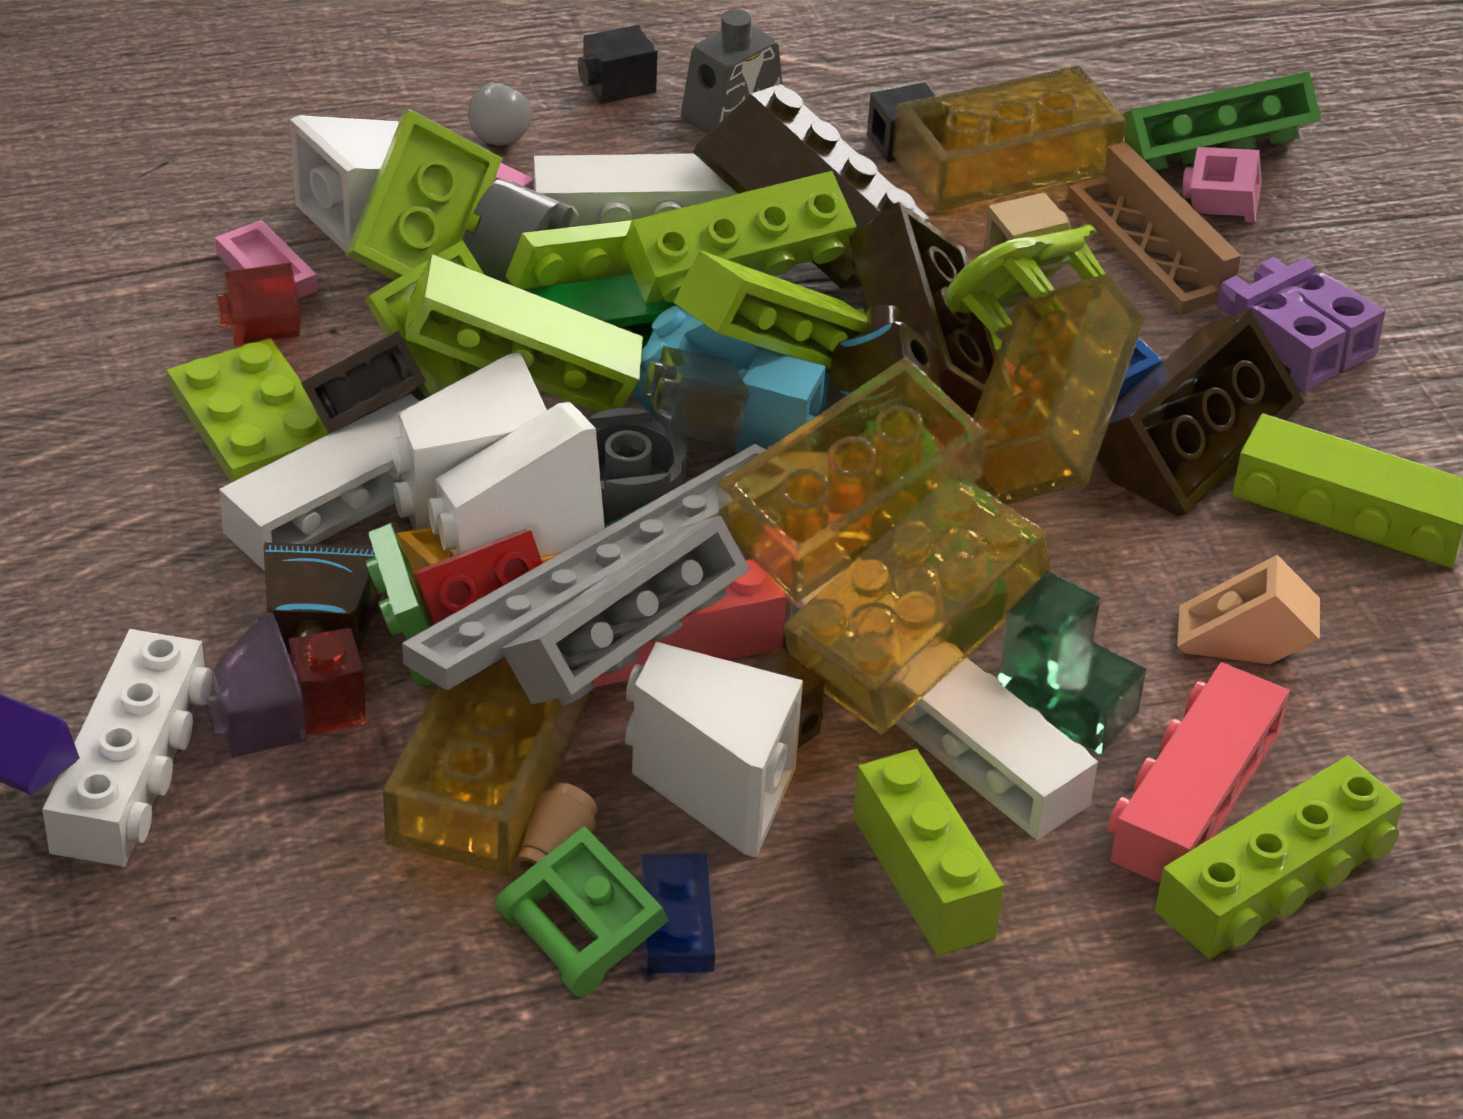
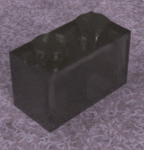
[644,345,750,447]

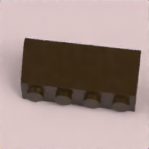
[693,84,929,289]
[848,201,1015,422]
[1082,309,1305,516]

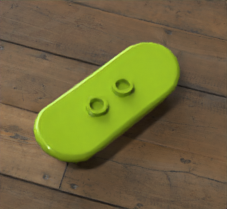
[945,225,1107,334]

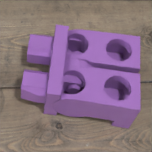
[1217,257,1385,392]

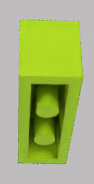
[853,748,1004,956]

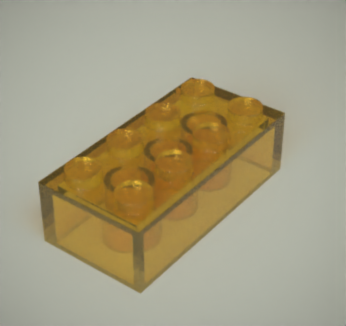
[893,65,1127,212]
[956,273,1144,508]
[717,357,986,603]
[783,472,1052,735]
[383,657,593,876]

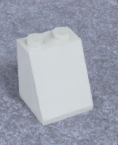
[290,116,398,252]
[391,352,547,530]
[428,402,605,556]
[625,642,803,858]

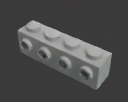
[501,515,750,706]

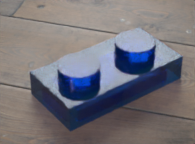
[641,853,715,974]

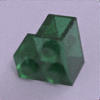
[998,571,1147,754]

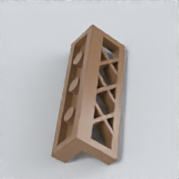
[1067,142,1241,314]

